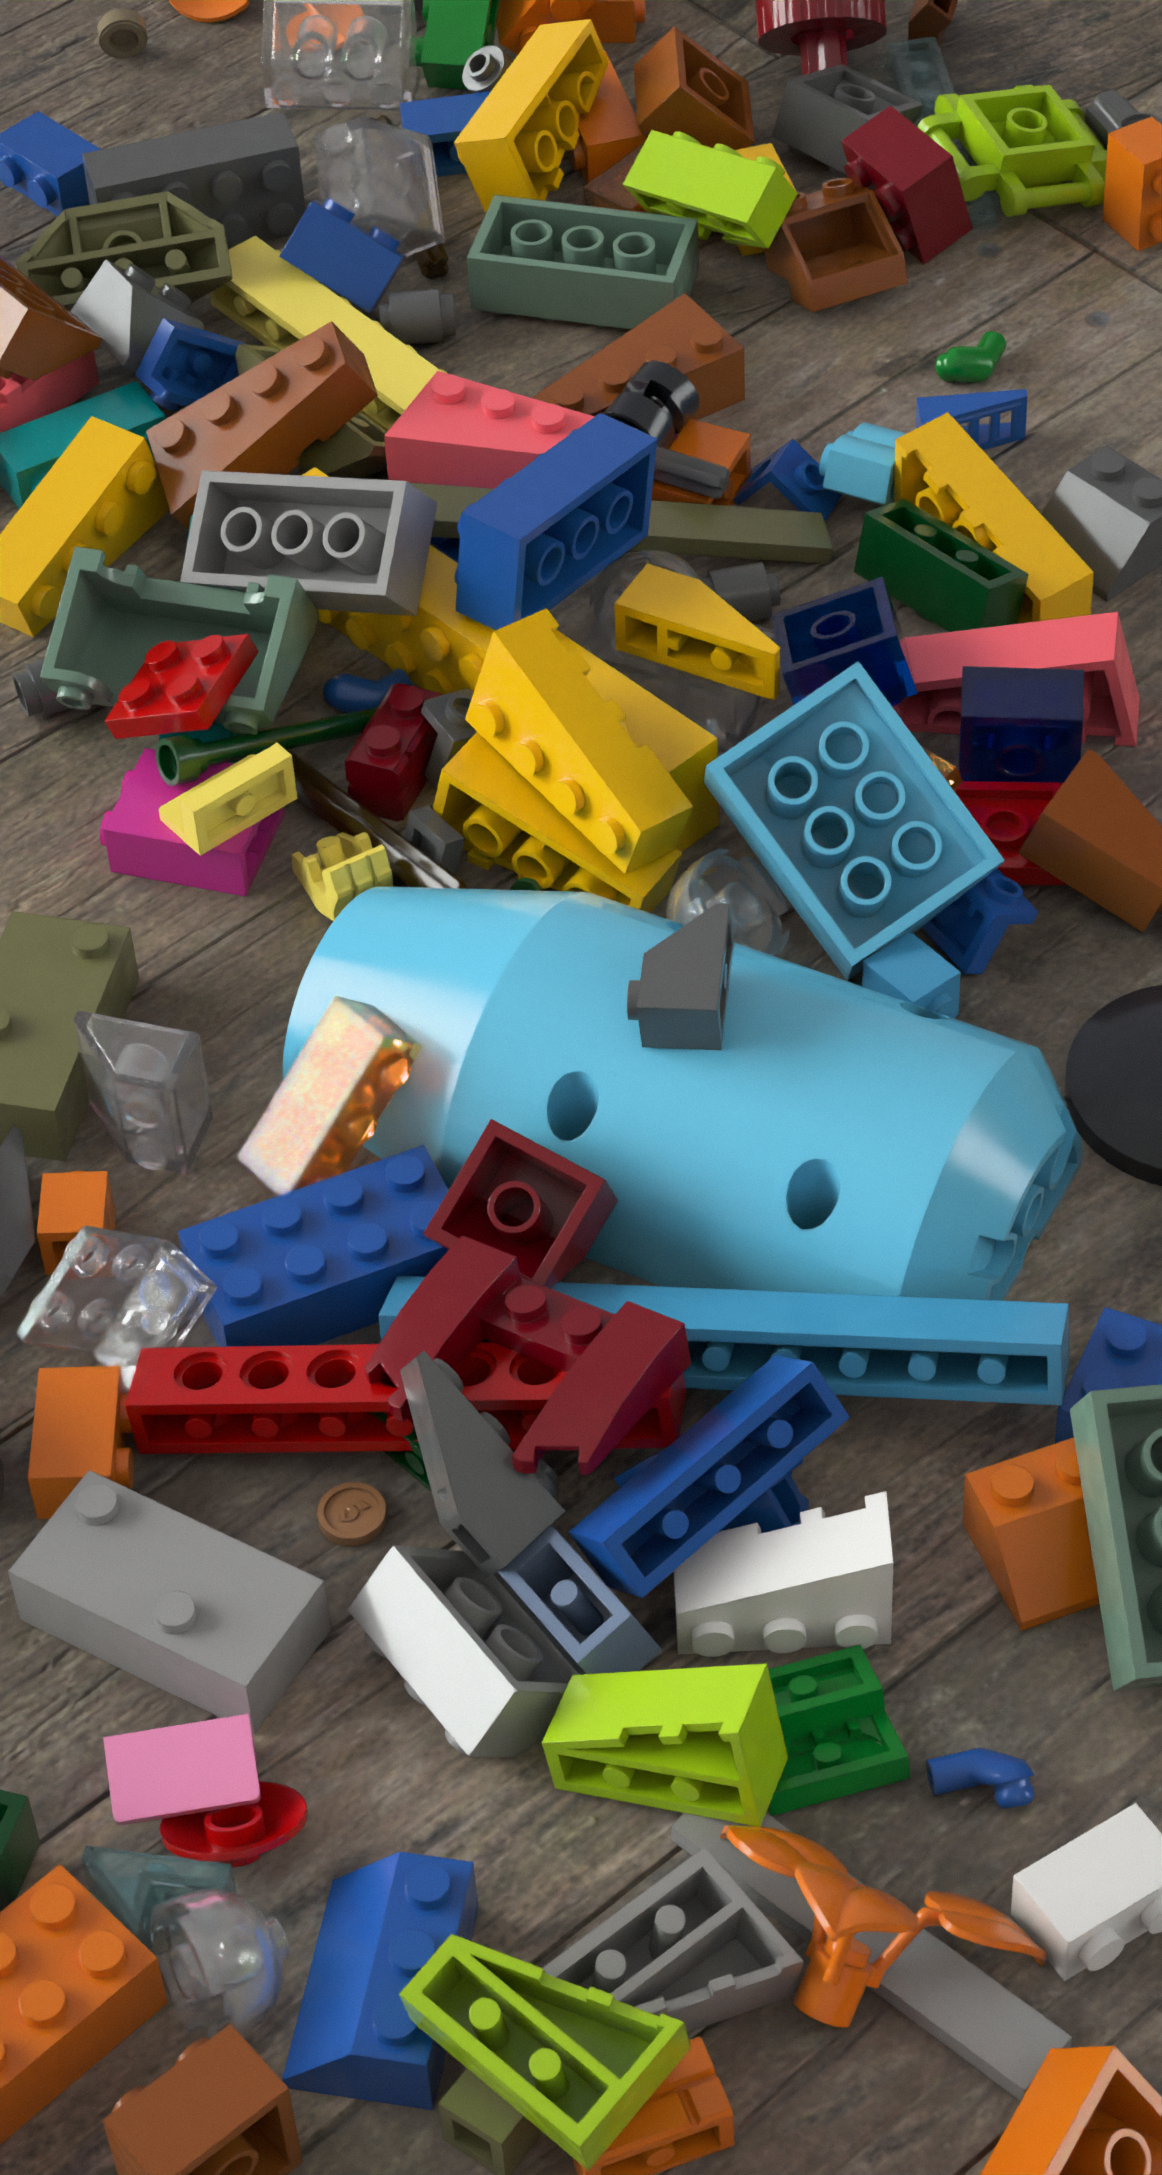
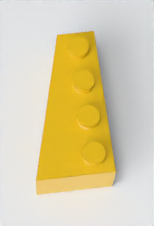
[454,19,609,213]
[0,416,170,637]
[465,608,693,874]
[433,732,682,913]

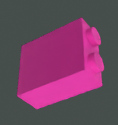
[100,748,285,897]

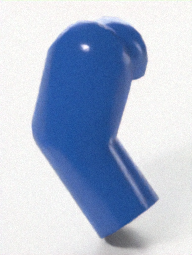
[323,668,412,713]
[926,1748,1035,1809]

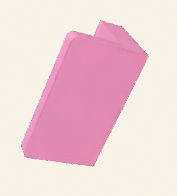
[103,1714,261,1825]

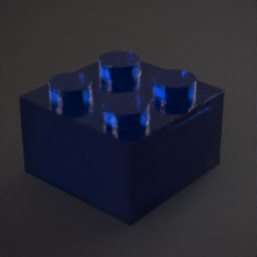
[771,577,918,706]
[958,666,1084,783]

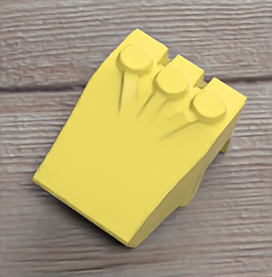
[292,832,393,921]

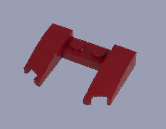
[364,1235,691,1475]

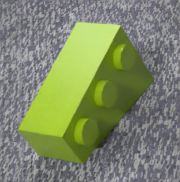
[623,130,798,249]
[542,1663,788,1827]
[399,1934,691,2171]

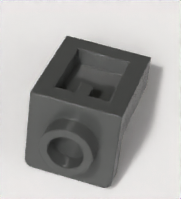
[421,688,477,791]

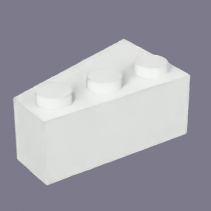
[673,1491,893,1657]

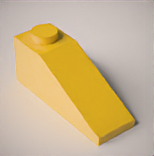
[614,563,780,700]

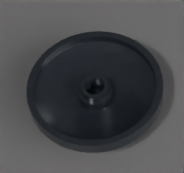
[1065,985,1162,1186]

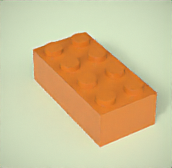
[0,1864,168,2145]

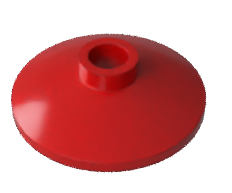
[160,1781,308,1867]

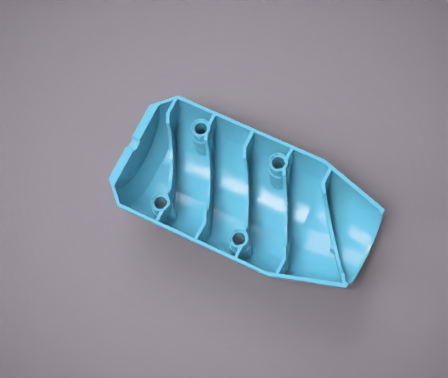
[283,886,1083,1301]

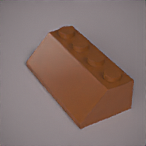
[0,255,103,381]

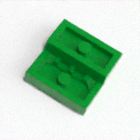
[768,1645,910,1816]

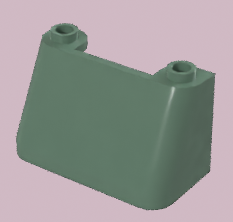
[40,546,319,735]

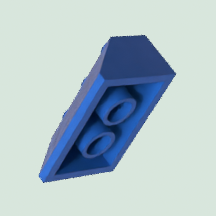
[282,1852,479,2110]

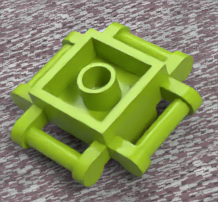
[917,85,1107,217]

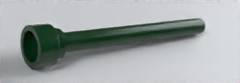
[156,707,378,786]

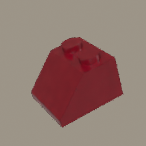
[423,1119,618,1289]

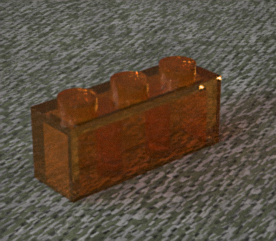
[237,995,422,1195]

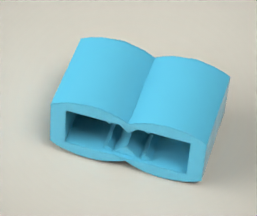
[819,422,907,506]

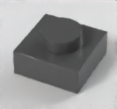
[404,806,465,876]

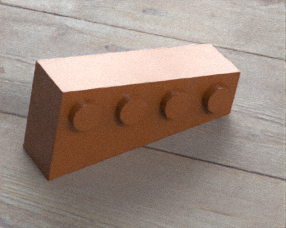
[532,293,745,420]
[146,321,378,530]

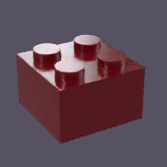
[841,105,973,264]

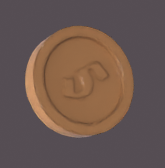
[317,1482,387,1546]

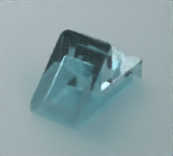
[82,1845,239,1951]

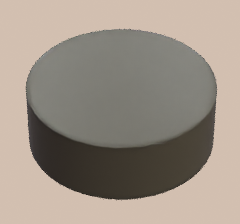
[97,9,148,58]

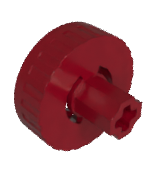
[755,0,887,75]

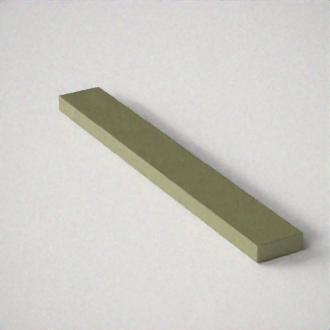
[409,482,833,564]

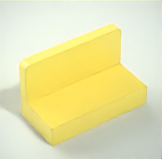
[159,743,297,856]

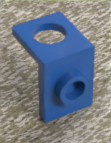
[733,439,843,521]

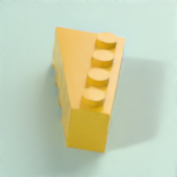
[894,412,1094,624]

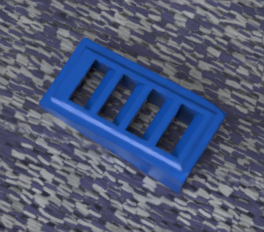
[916,389,1028,450]

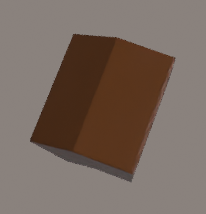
[908,0,958,52]

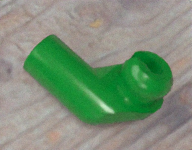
[935,331,1007,383]

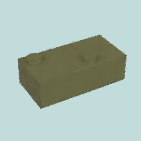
[0,911,139,1162]

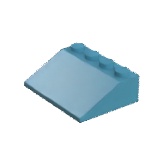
[704,661,1005,980]

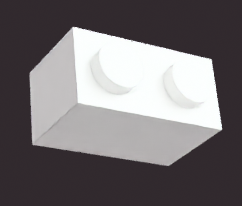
[1011,1803,1162,1981]

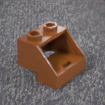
[764,178,908,312]

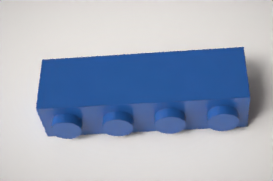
[569,1355,850,1598]

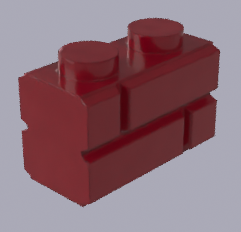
[344,682,442,822]

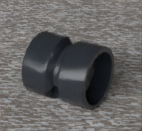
[603,360,700,449]

